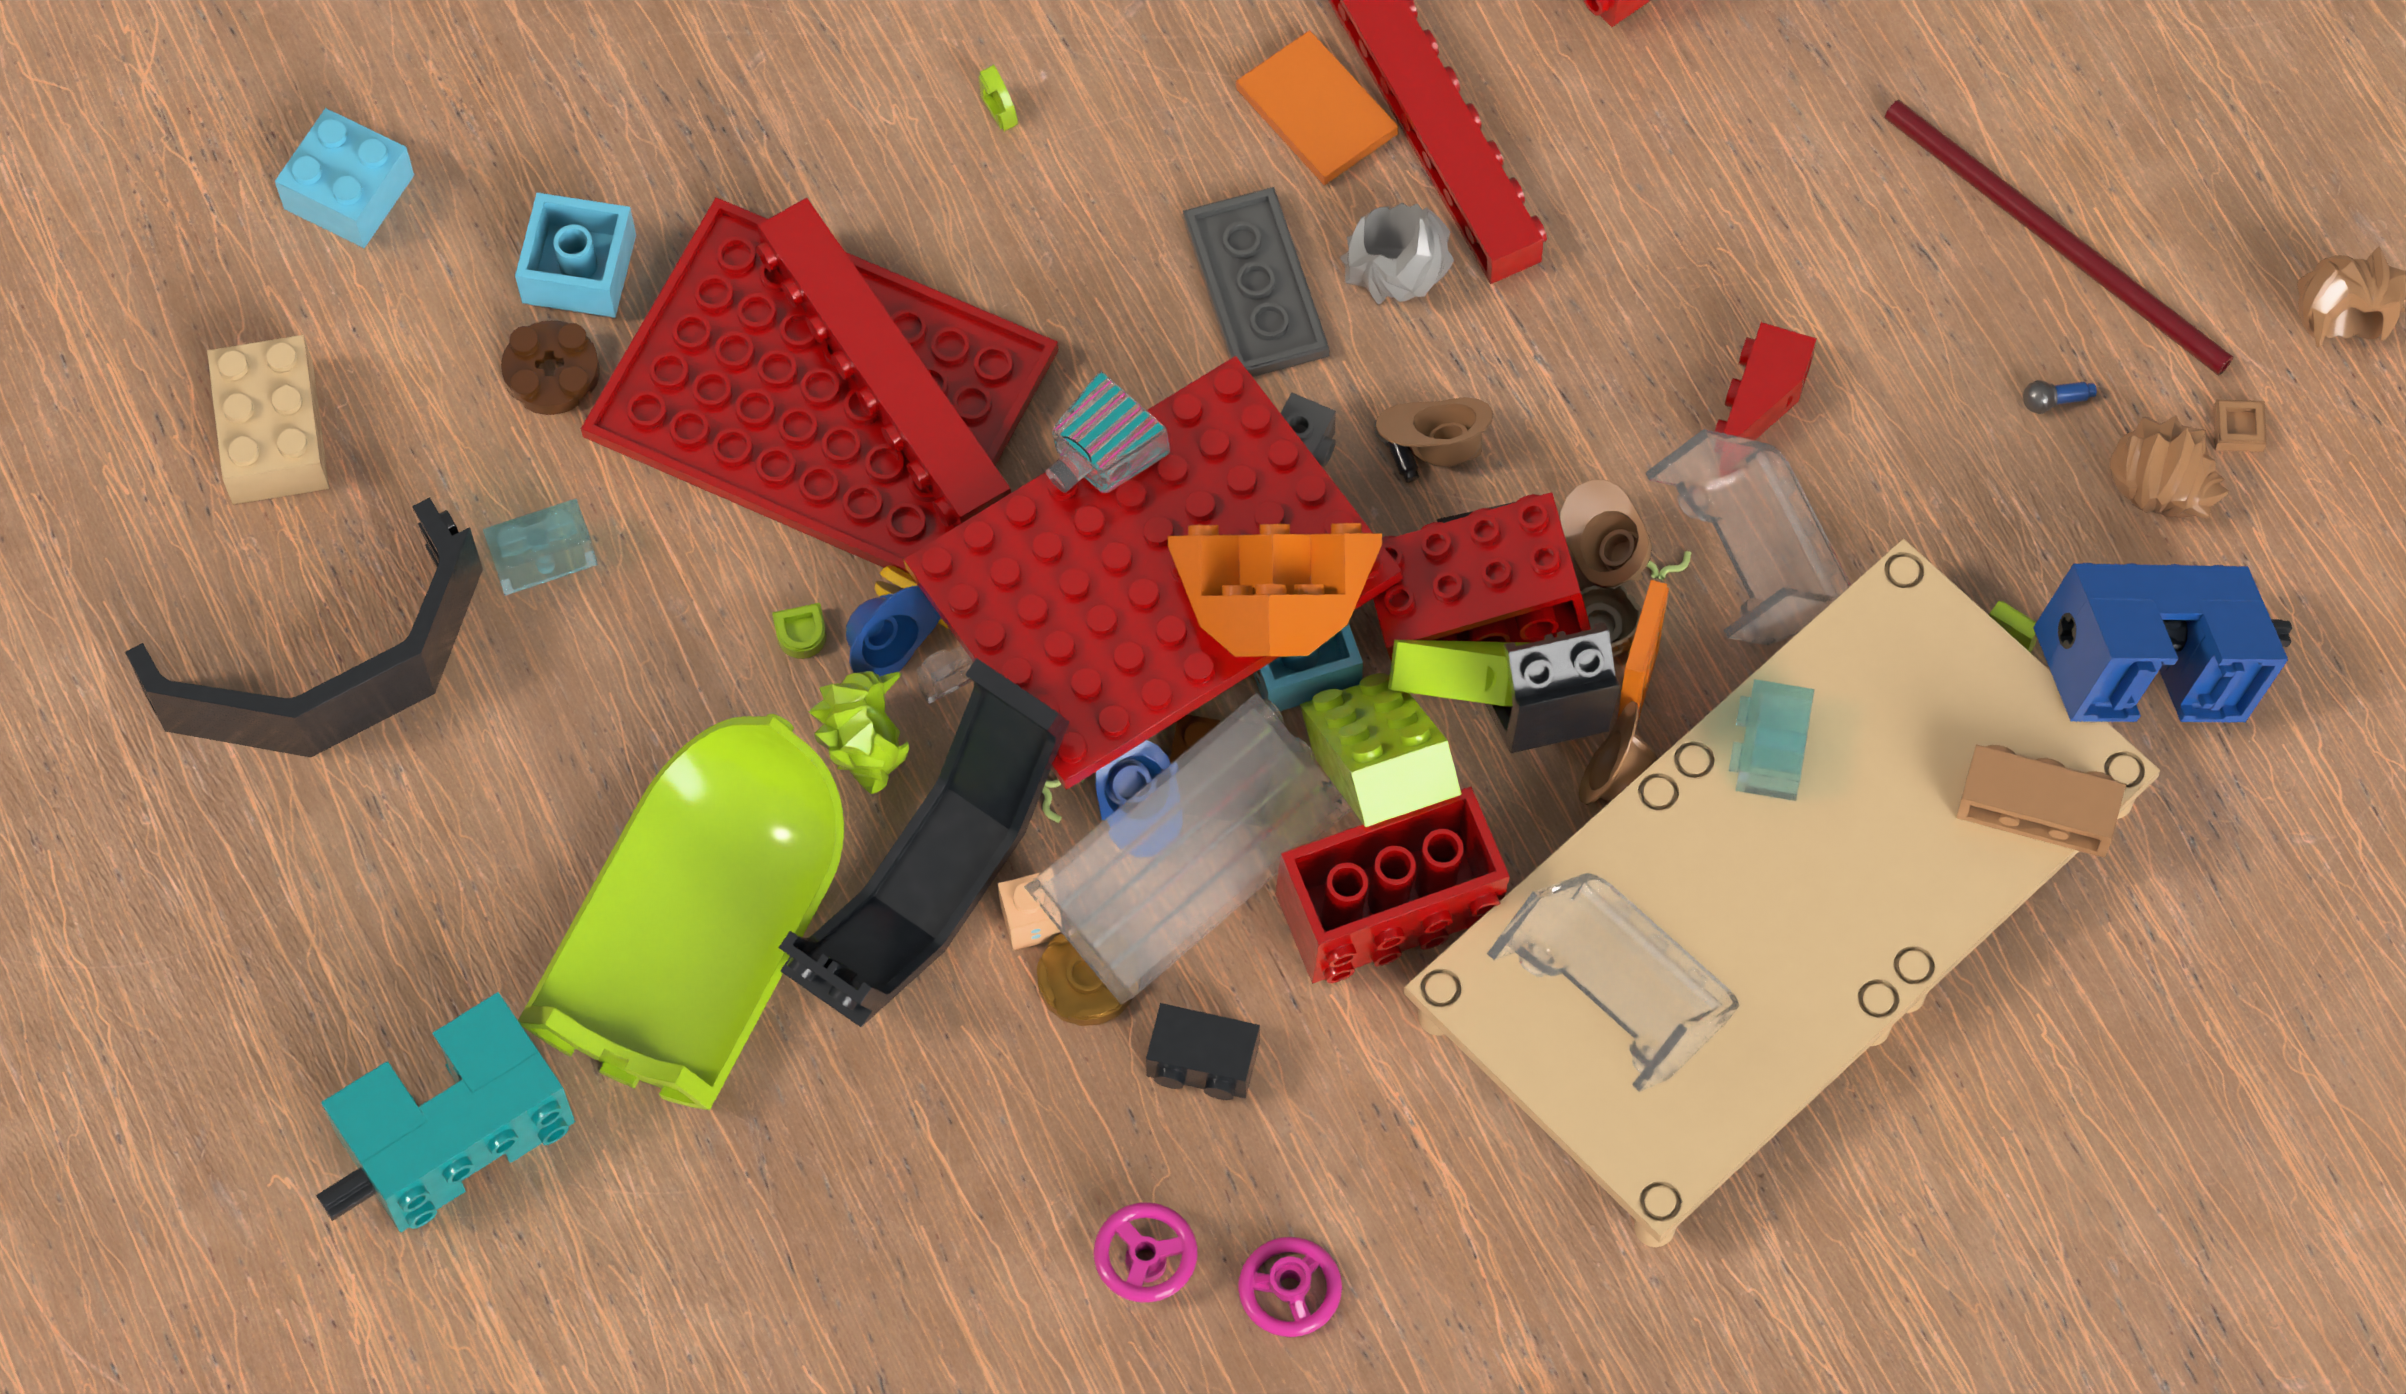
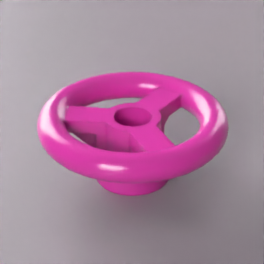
[1094,1202,1197,1303]
[1238,1237,1342,1337]

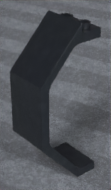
[125,497,483,757]
[1436,502,1620,753]
[779,658,1069,1027]

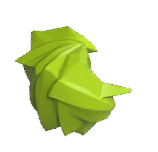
[808,671,909,794]

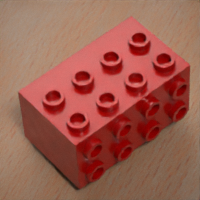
[1373,492,1591,661]
[1275,786,1510,984]

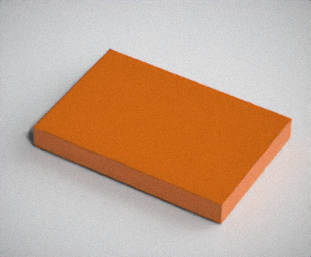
[1236,30,1398,186]
[1617,580,1669,731]

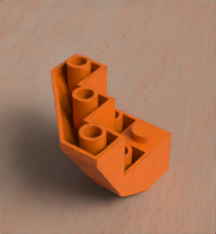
[1168,523,1382,657]

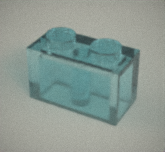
[483,498,598,596]
[1728,679,1815,801]

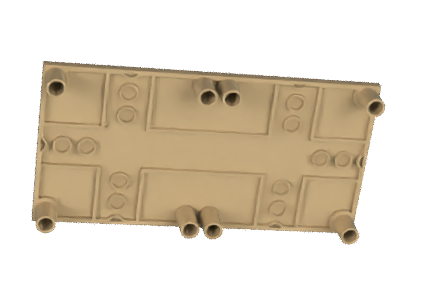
[1404,538,2160,1247]

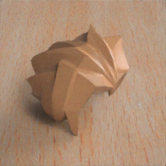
[2297,246,2406,348]
[2110,415,2229,519]

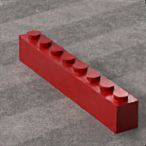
[1328,0,1547,285]
[756,197,1011,527]

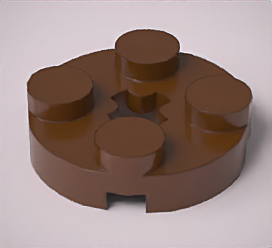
[501,320,600,415]

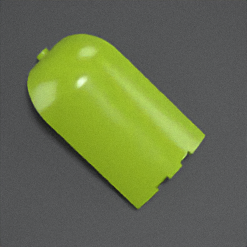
[518,714,844,1110]

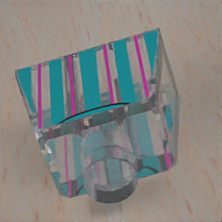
[1046,371,1170,493]

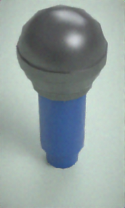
[2023,380,2097,414]

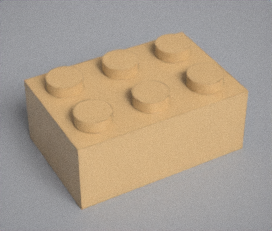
[207,335,329,505]

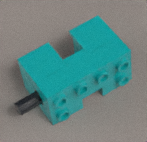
[316,992,575,1233]

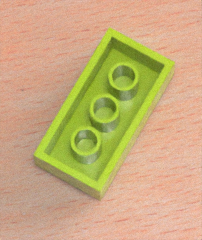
[1300,673,1462,827]

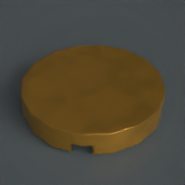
[1037,926,1138,1026]

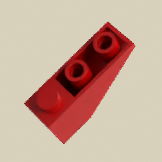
[1711,322,1817,469]

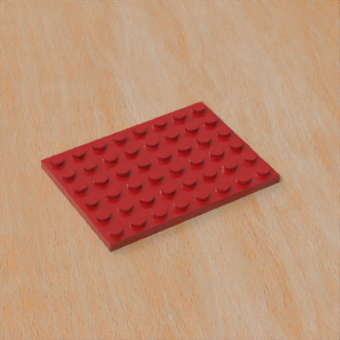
[581,197,1059,573]
[903,356,1403,790]

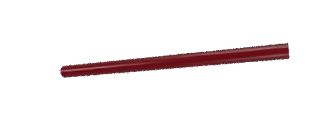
[1884,100,2234,376]

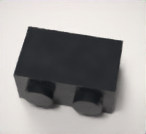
[1146,1003,1260,1100]

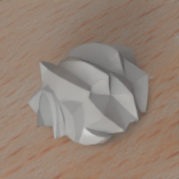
[1340,203,1454,305]

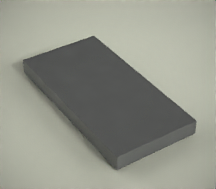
[1183,187,1329,377]

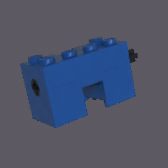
[2033,563,2292,722]

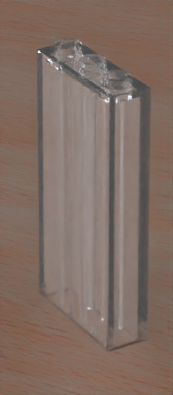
[1024,692,1352,1004]

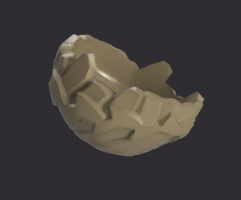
[1581,585,1642,657]

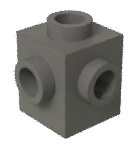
[1281,392,1336,467]

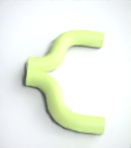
[1646,551,1691,580]
[1042,778,1085,823]

